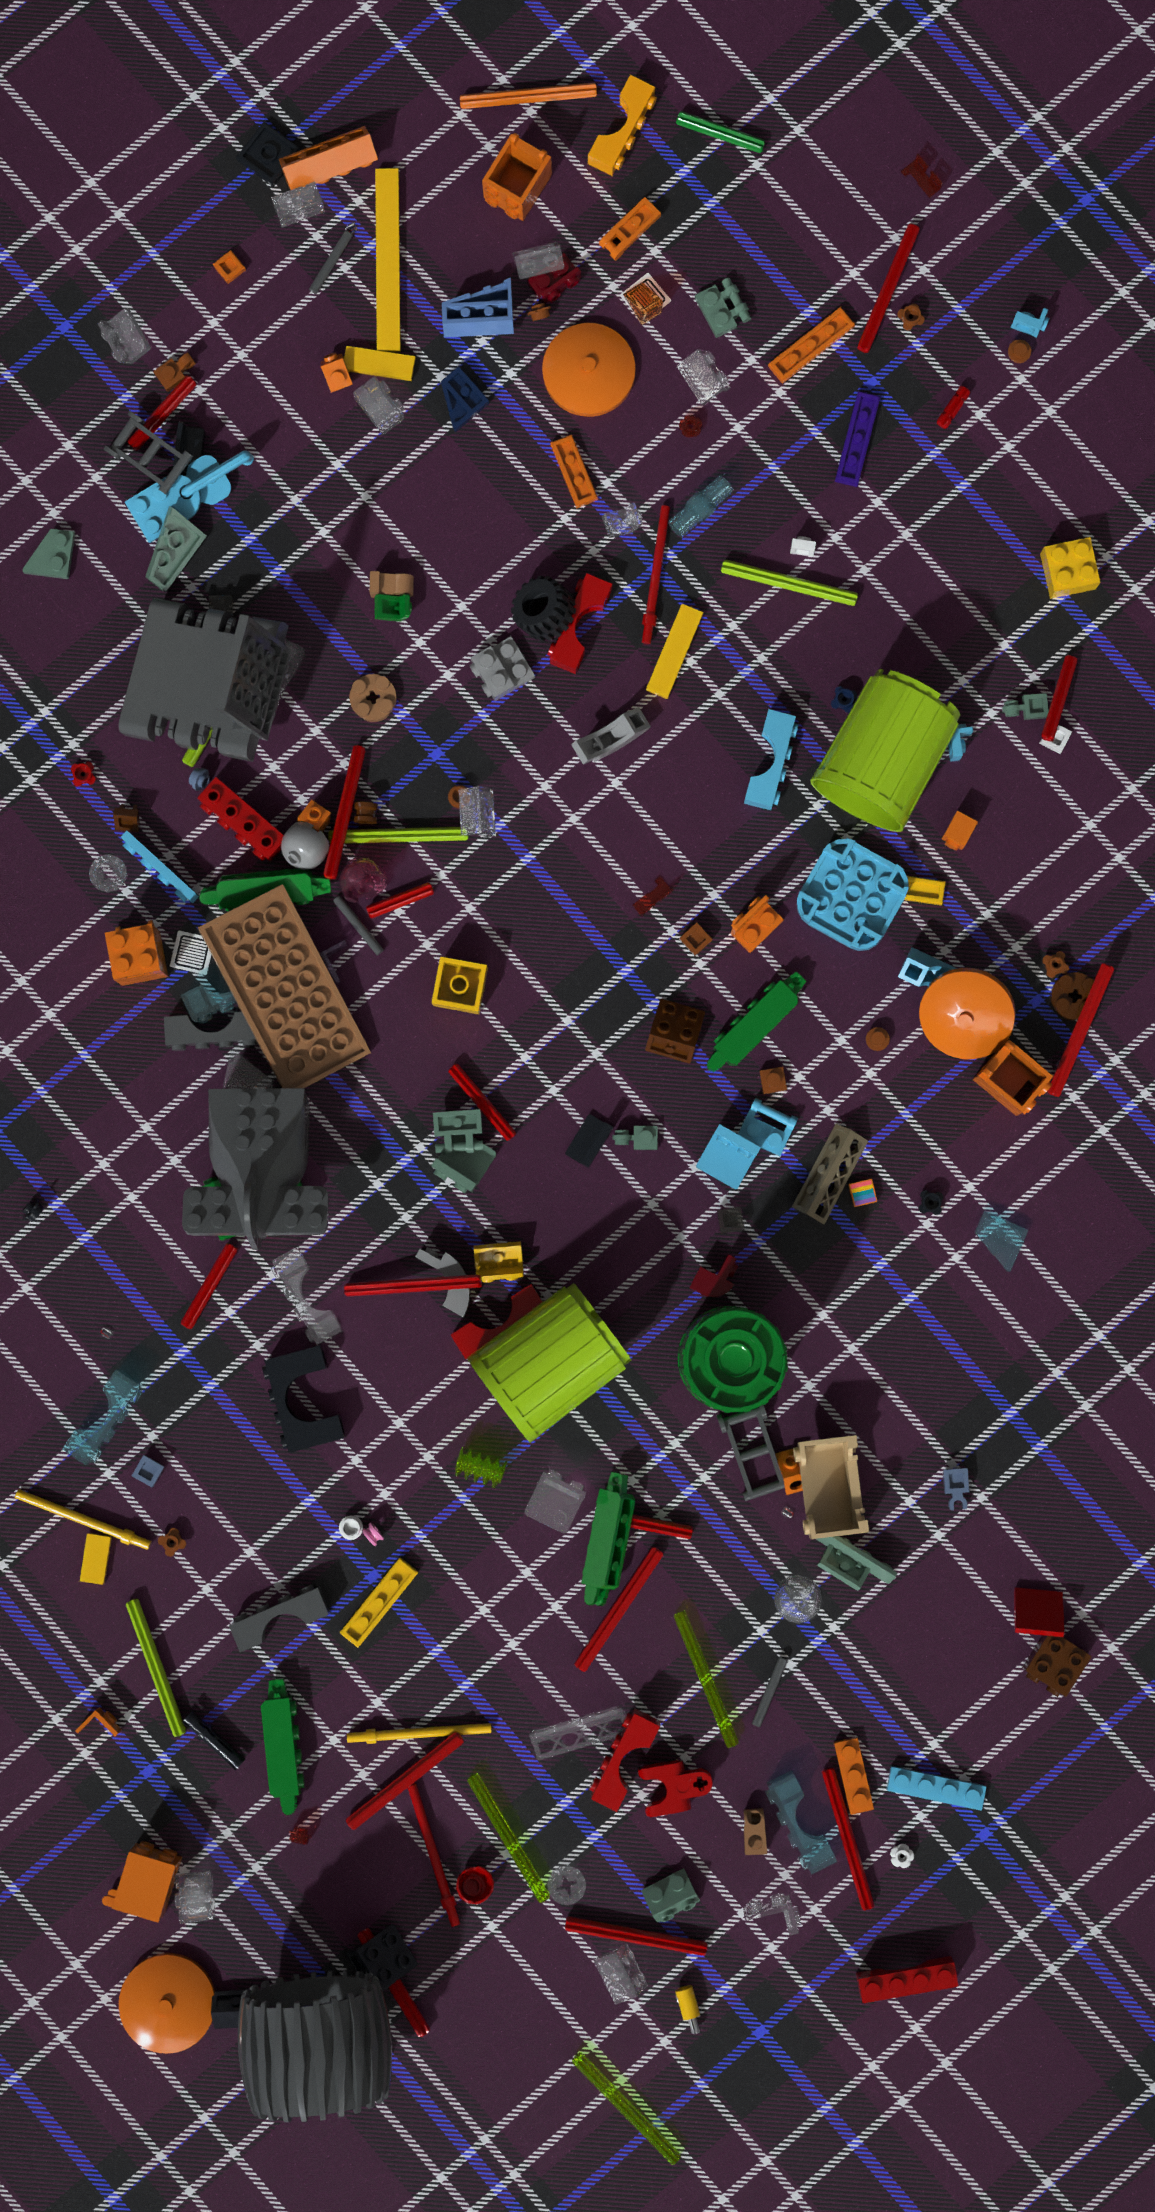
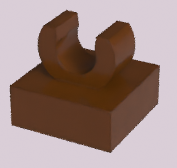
[113,804,140,832]

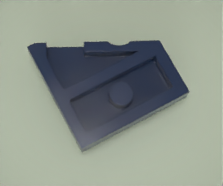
[441,366,489,432]

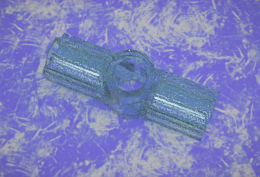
[668,476,733,538]

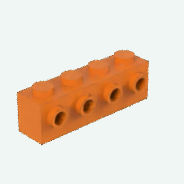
[279,126,378,193]

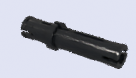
[182,1710,245,1770]

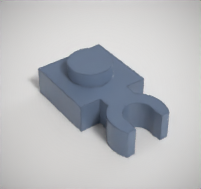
[943,1468,969,1510]

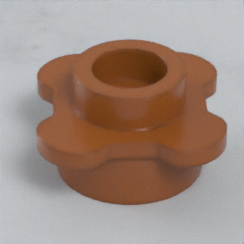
[527,303,551,321]
[897,303,924,331]
[1042,951,1069,978]
[158,1528,186,1557]

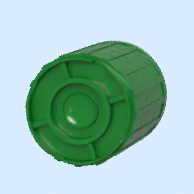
[677,1306,788,1413]

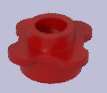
[71,762,96,787]

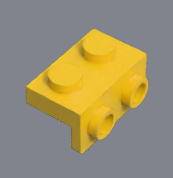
[474,1241,524,1283]

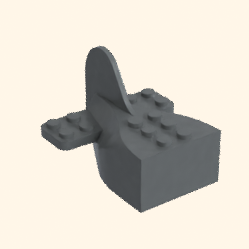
[182,1088,329,1250]

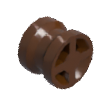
[354,802,378,825]

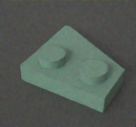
[23,529,75,579]

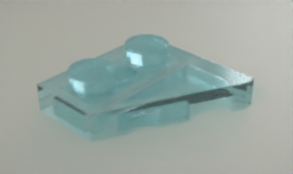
[974,1211,1028,1272]

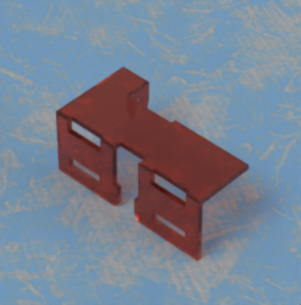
[901,153,943,198]
[633,877,673,917]

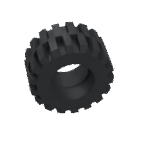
[511,576,576,642]

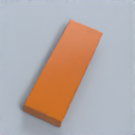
[550,434,598,509]

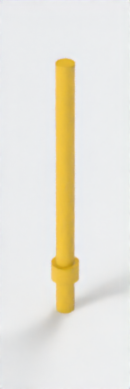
[15,1489,151,1550]
[347,1723,491,1744]

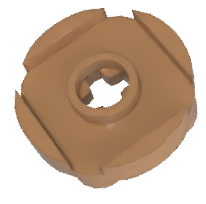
[349,674,397,722]

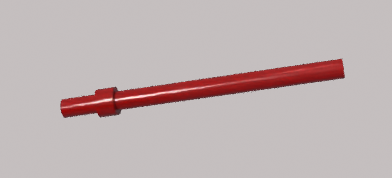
[642,505,670,644]
[408,1784,460,1927]

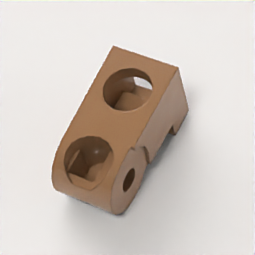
[369,571,414,598]
[744,1808,767,1855]

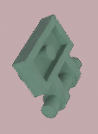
[695,278,751,338]
[433,1109,483,1155]

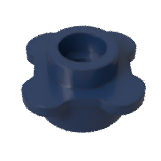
[831,686,857,713]

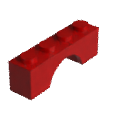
[547,573,612,674]
[451,1284,543,1359]
[589,1708,660,1812]
[856,1956,959,2003]

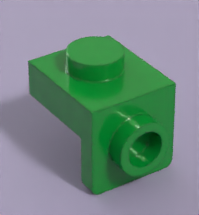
[375,594,412,622]

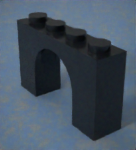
[262,1345,346,1453]

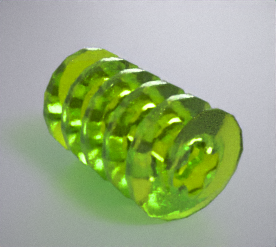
[455,1446,508,1489]

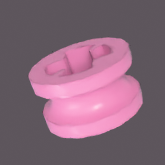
[361,1522,384,1546]

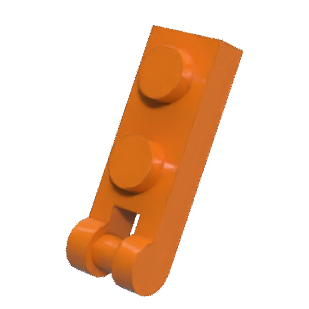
[599,197,661,260]

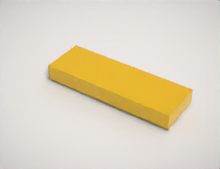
[344,346,415,381]

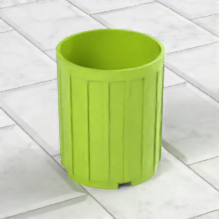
[811,669,960,832]
[467,1283,631,1443]

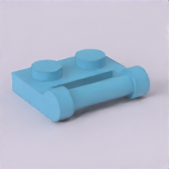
[738,1098,798,1157]

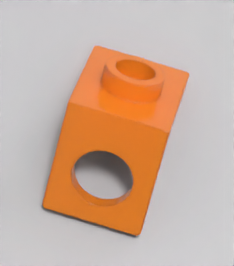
[775,1449,803,1495]
[75,1707,122,1736]

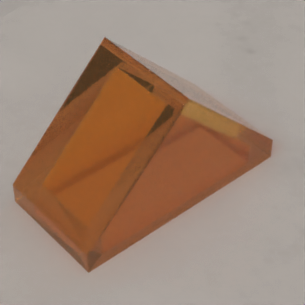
[623,282,663,325]

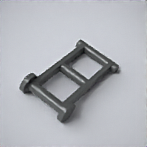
[104,411,193,495]
[716,1405,791,1502]

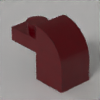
[689,1254,738,1297]

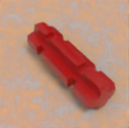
[937,386,970,429]

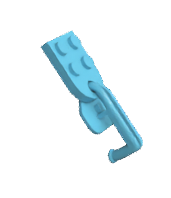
[125,450,254,543]

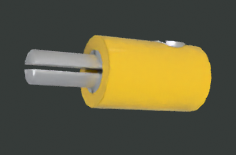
[675,1985,700,2034]

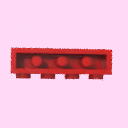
[197,777,284,863]

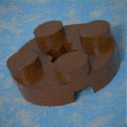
[1050,972,1094,1020]

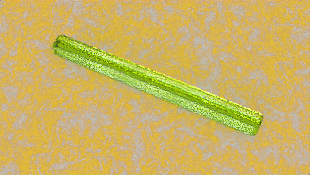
[674,1611,739,1748]
[467,1773,550,1903]
[572,2052,681,2165]

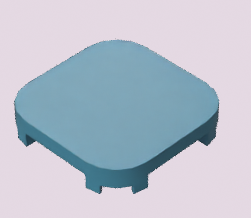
[797,838,909,951]

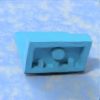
[696,1124,761,1189]

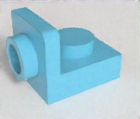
[1011,308,1049,338]
[948,724,973,761]

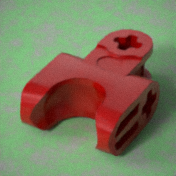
[638,1760,712,1817]

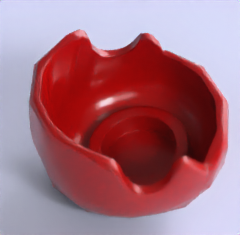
[456,1866,494,1904]

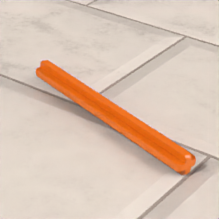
[460,83,597,109]

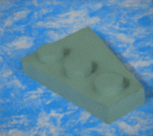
[145,506,206,592]

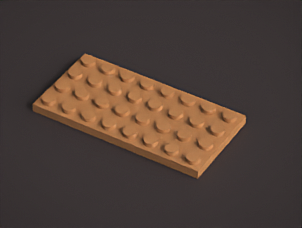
[198,884,371,1088]

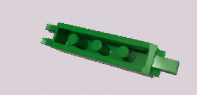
[199,868,331,911]
[706,972,806,1073]
[581,1472,636,1606]
[261,1678,305,1815]

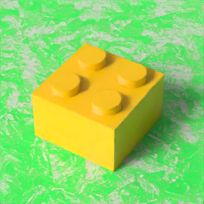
[1040,537,1100,599]
[432,957,488,1014]

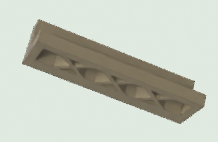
[792,1124,868,1224]

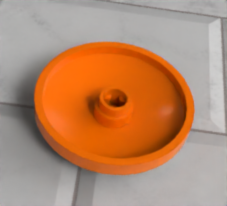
[542,323,635,417]
[919,968,1016,1059]
[119,1953,215,2054]

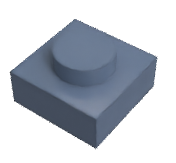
[132,1455,165,1488]

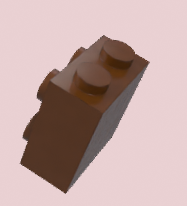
[1022,1635,1092,1697]

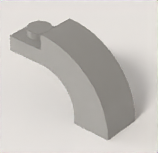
[571,707,651,764]
[415,1247,470,1317]

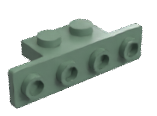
[808,1534,898,1591]

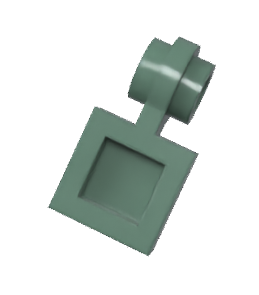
[1002,693,1049,720]
[612,1126,658,1150]

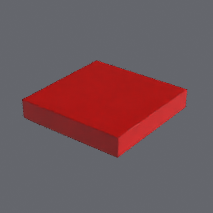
[1014,1587,1064,1637]

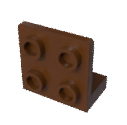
[645,999,705,1064]

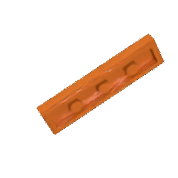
[768,307,855,384]

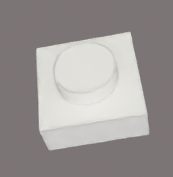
[790,536,816,557]
[1039,725,1072,754]

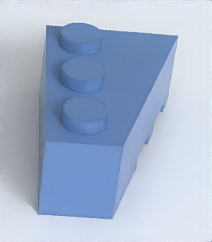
[442,278,514,338]

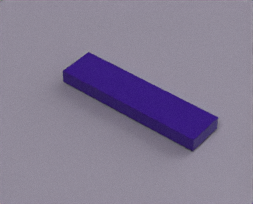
[835,391,881,487]

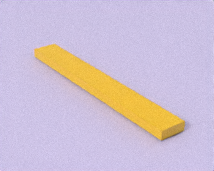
[375,168,401,352]

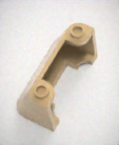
[793,1435,869,1539]

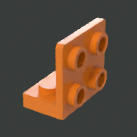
[730,895,784,953]

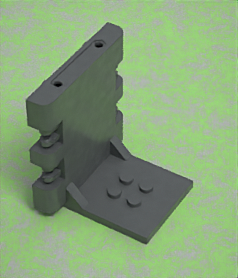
[119,598,291,762]

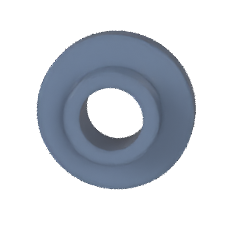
[189,768,210,791]

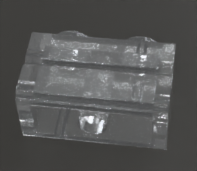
[271,182,325,227]
[353,377,405,435]

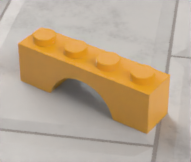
[588,75,657,176]

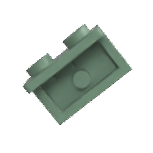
[641,1868,700,1922]

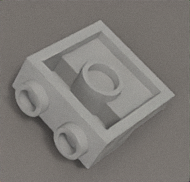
[469,637,535,701]

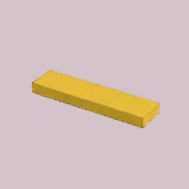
[646,604,703,699]
[340,1557,418,1648]

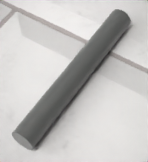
[309,230,353,294]
[333,895,384,956]
[751,1656,788,1727]

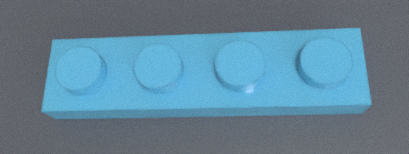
[121,831,199,903]
[886,1766,986,1811]

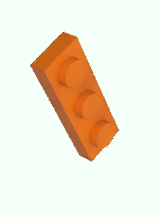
[834,1737,874,1815]

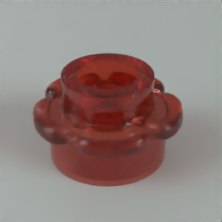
[679,415,702,438]
[289,1827,312,1845]

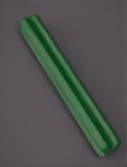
[676,111,765,153]

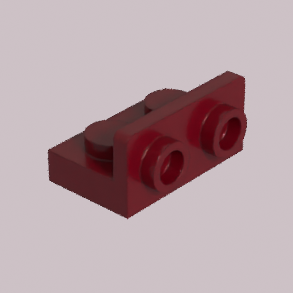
[527,253,581,304]

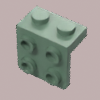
[431,1135,496,1193]

